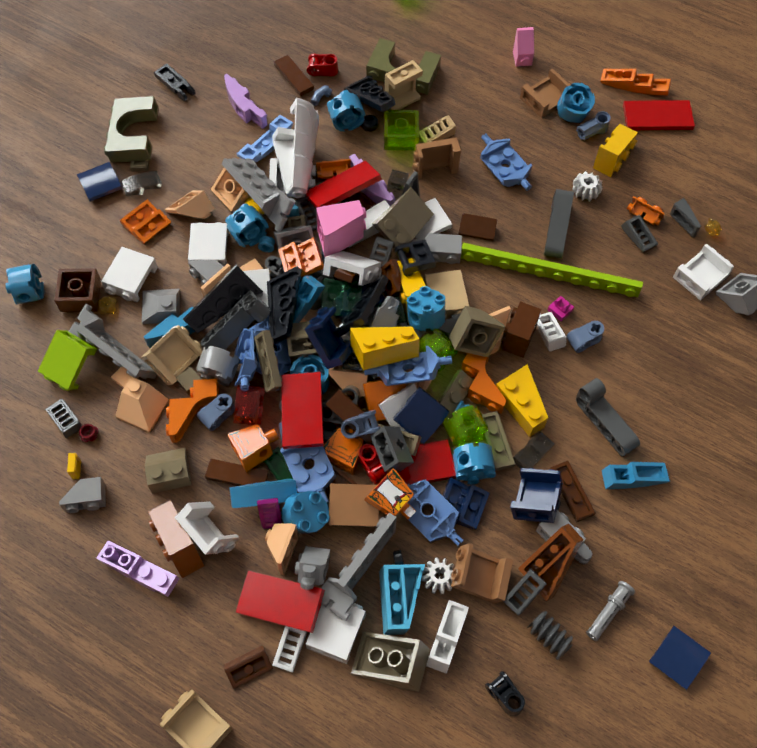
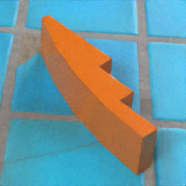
[600,69,671,96]

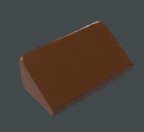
[458,213,497,241]
[223,646,273,689]

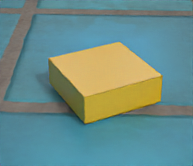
[67,453,81,479]

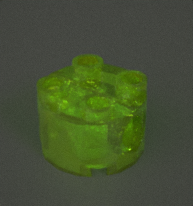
[419,328,458,372]
[443,405,488,448]

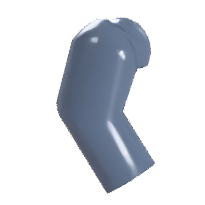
[310,85,332,106]

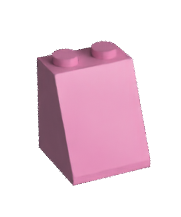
[316,200,366,257]

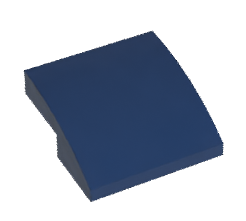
[77,162,123,201]
[393,387,449,444]
[443,478,490,530]
[649,625,711,690]

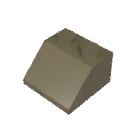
[449,306,505,357]
[145,447,192,494]

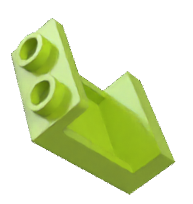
[38,330,97,391]

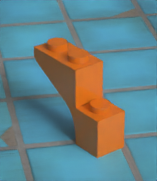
[461,353,506,414]
[166,379,219,443]

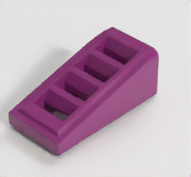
[257,498,282,529]

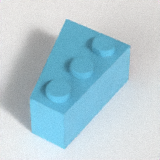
[379,564,425,635]

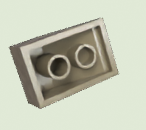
[372,187,434,249]
[351,632,430,692]

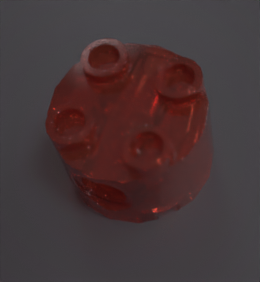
[233,384,265,425]

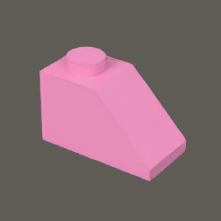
[513,27,534,67]

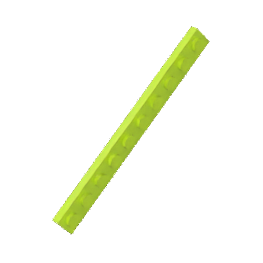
[461,243,643,297]

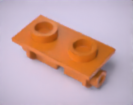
[316,159,351,180]
[627,196,665,226]

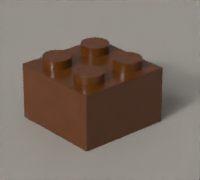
[54,268,101,312]
[501,301,542,358]

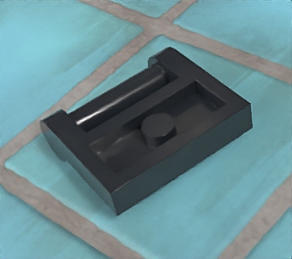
[394,240,436,276]

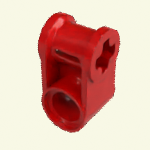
[306,53,338,77]
[359,444,389,485]

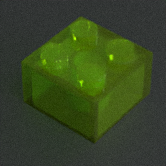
[384,110,419,150]

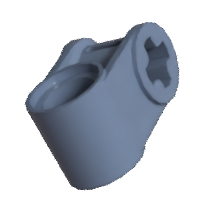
[566,321,604,353]
[197,394,235,431]
[341,410,381,438]

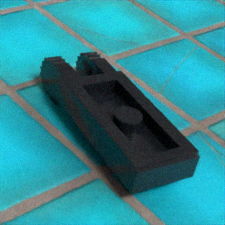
[154,64,196,101]

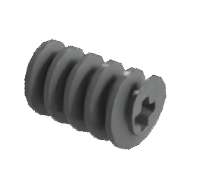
[527,611,574,660]

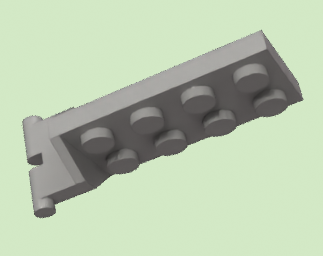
[222,158,296,232]
[69,304,157,379]
[321,512,396,621]

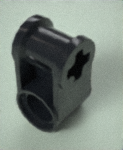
[485,671,525,716]

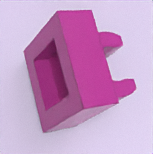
[547,296,574,321]

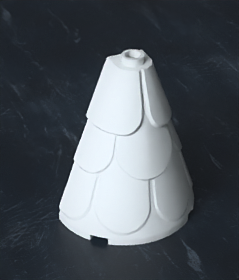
[272,98,319,198]

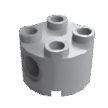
[196,346,240,386]

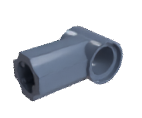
[576,111,611,140]

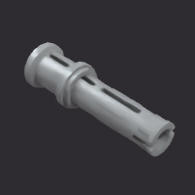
[586,581,635,641]

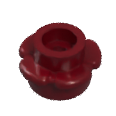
[79,424,99,442]

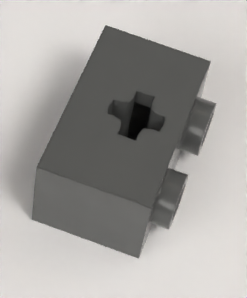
[371,426,414,472]

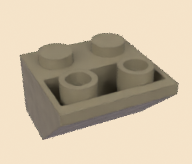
[287,321,320,362]

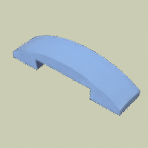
[236,115,293,162]

